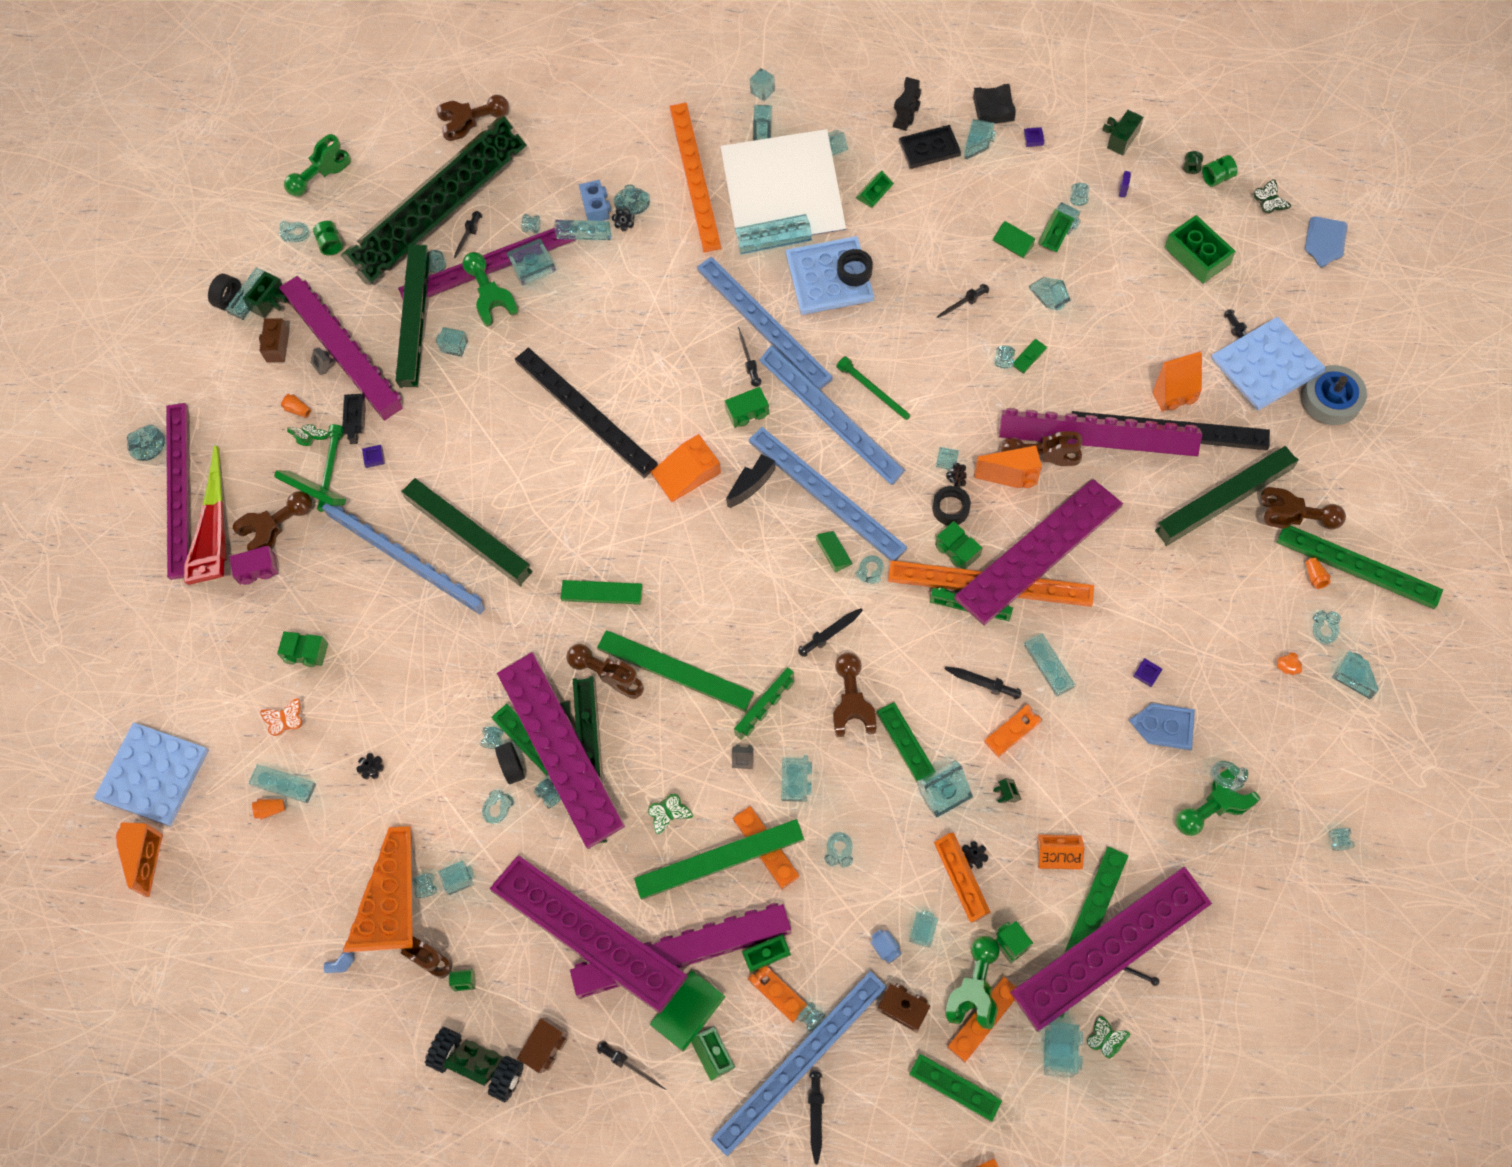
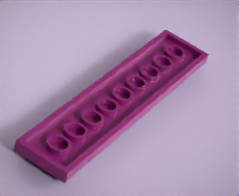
[954,479,1123,626]
[497,652,626,849]
[490,855,688,1014]
[1010,866,1212,1032]

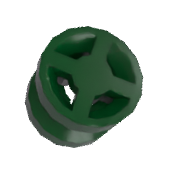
[1183,151,1203,174]

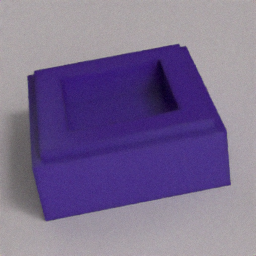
[1023,127,1045,147]
[1119,171,1131,198]
[362,444,385,468]
[1133,658,1163,687]

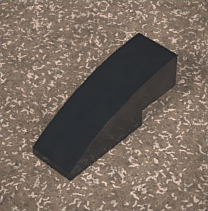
[726,454,776,508]

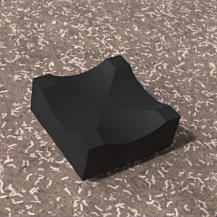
[893,77,922,131]
[973,83,1016,126]

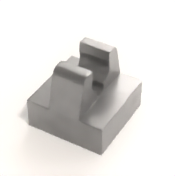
[310,347,335,375]
[732,745,754,769]

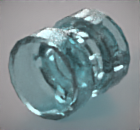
[534,778,561,809]

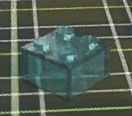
[1044,1022,1083,1078]

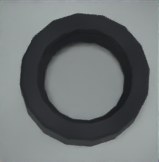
[837,249,873,286]
[208,273,242,311]
[932,486,971,525]
[495,742,525,785]

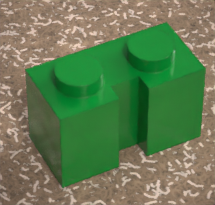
[724,387,770,428]
[935,521,983,569]
[277,631,328,667]
[995,921,1033,964]

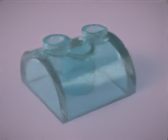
[507,239,556,286]
[917,760,973,818]

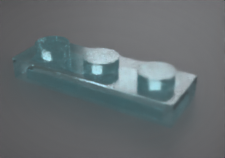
[554,220,611,240]
[225,267,264,320]
[1024,633,1075,697]
[248,764,316,804]

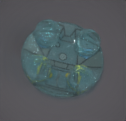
[614,184,650,215]
[127,424,165,461]

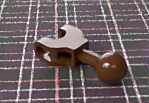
[436,94,509,141]
[1000,431,1083,466]
[1261,487,1346,530]
[233,491,312,551]
[566,644,644,699]
[833,653,877,738]
[400,936,452,979]

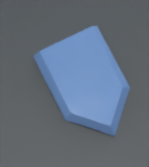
[1305,216,1348,268]
[1129,703,1195,750]

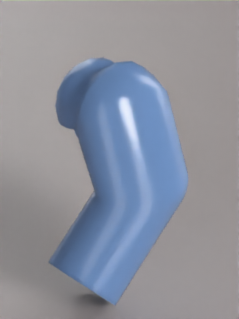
[324,952,354,973]

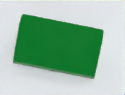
[855,170,894,208]
[1038,209,1075,252]
[993,221,1035,258]
[816,531,853,573]
[742,934,791,973]
[691,1026,735,1081]

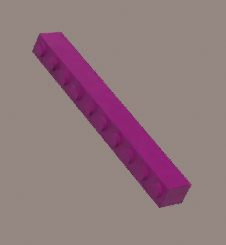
[279,275,403,421]
[999,408,1202,457]
[570,903,792,999]

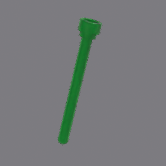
[836,356,910,420]
[317,424,344,512]

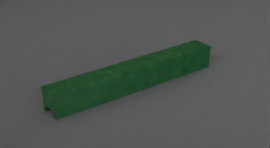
[395,244,431,388]
[1155,446,1299,547]
[401,478,533,587]
[572,676,607,844]

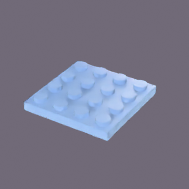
[786,236,874,315]
[1212,317,1325,411]
[94,722,209,827]

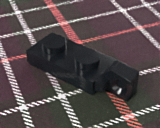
[342,393,365,444]

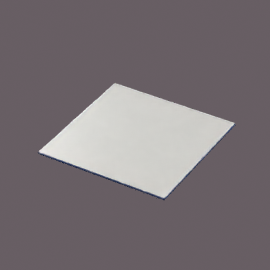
[721,129,846,247]

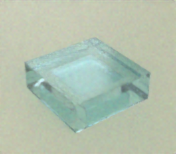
[936,447,959,470]

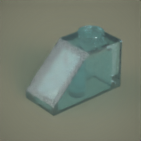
[753,105,773,141]
[964,119,996,160]
[1029,277,1071,310]
[1332,651,1379,699]

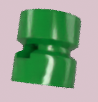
[1202,155,1238,187]
[313,220,343,256]

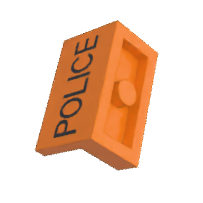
[1037,834,1085,870]

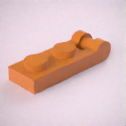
[984,704,1043,758]
[747,966,808,1023]

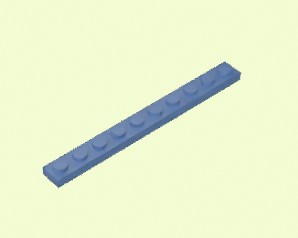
[697,256,833,390]
[759,345,906,485]
[749,427,907,561]
[322,503,485,615]
[711,971,887,1157]

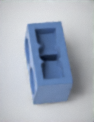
[579,180,611,224]

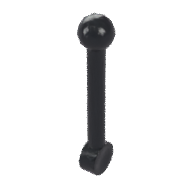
[1123,967,1160,986]

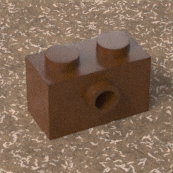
[259,318,289,363]
[877,983,931,1033]
[517,1017,568,1073]

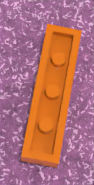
[733,806,799,890]
[934,832,991,923]
[947,977,1016,1063]

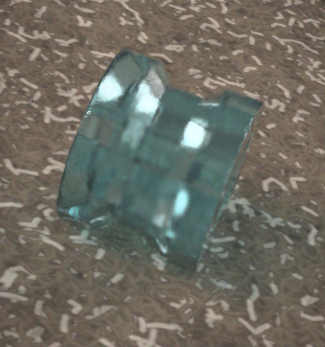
[1070,183,1090,206]
[521,214,540,234]
[429,250,446,273]
[995,345,1015,369]
[480,727,503,749]
[1328,828,1355,851]
[412,874,437,898]
[797,1002,825,1031]

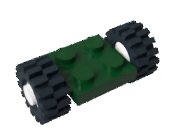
[425,1027,524,1102]

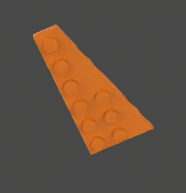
[343,826,413,952]

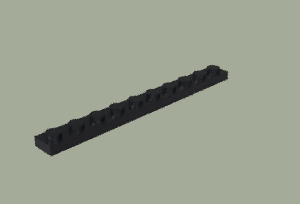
[515,347,658,479]
[1071,411,1270,450]

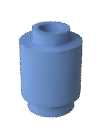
[870,929,902,964]

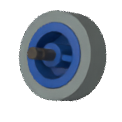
[1302,365,1367,425]

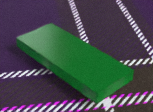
[1012,339,1047,374]

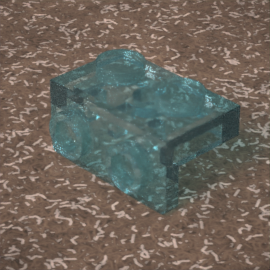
[781,755,812,802]

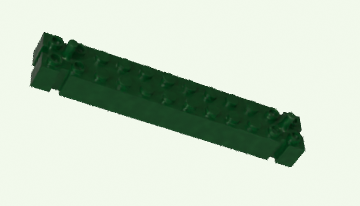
[341,116,527,284]

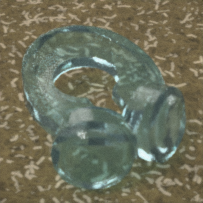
[279,220,310,242]
[855,555,884,584]
[1312,610,1341,644]
[1211,761,1248,791]
[482,790,515,824]
[824,832,853,867]

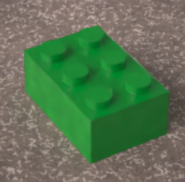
[1164,215,1236,284]

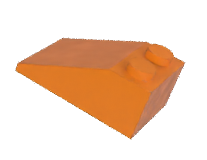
[1152,351,1202,411]
[651,434,721,503]
[974,446,1042,488]
[116,822,163,897]

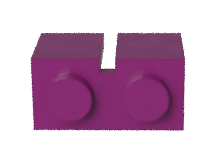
[229,546,278,585]

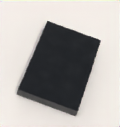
[899,125,961,169]

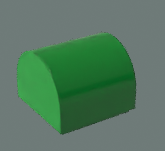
[449,969,476,992]

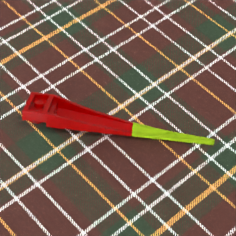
[184,445,227,585]

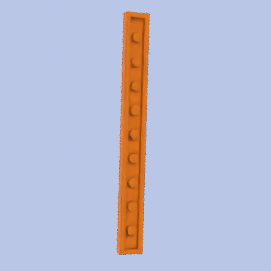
[670,102,721,253]
[888,560,1094,607]

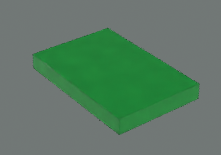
[649,971,726,1052]

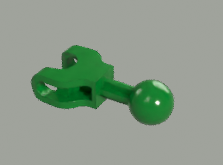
[284,134,351,197]
[462,252,518,327]
[1176,765,1261,836]
[946,936,1000,1029]

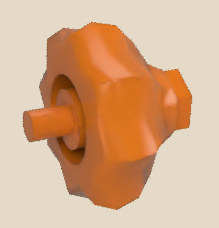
[1277,652,1302,676]

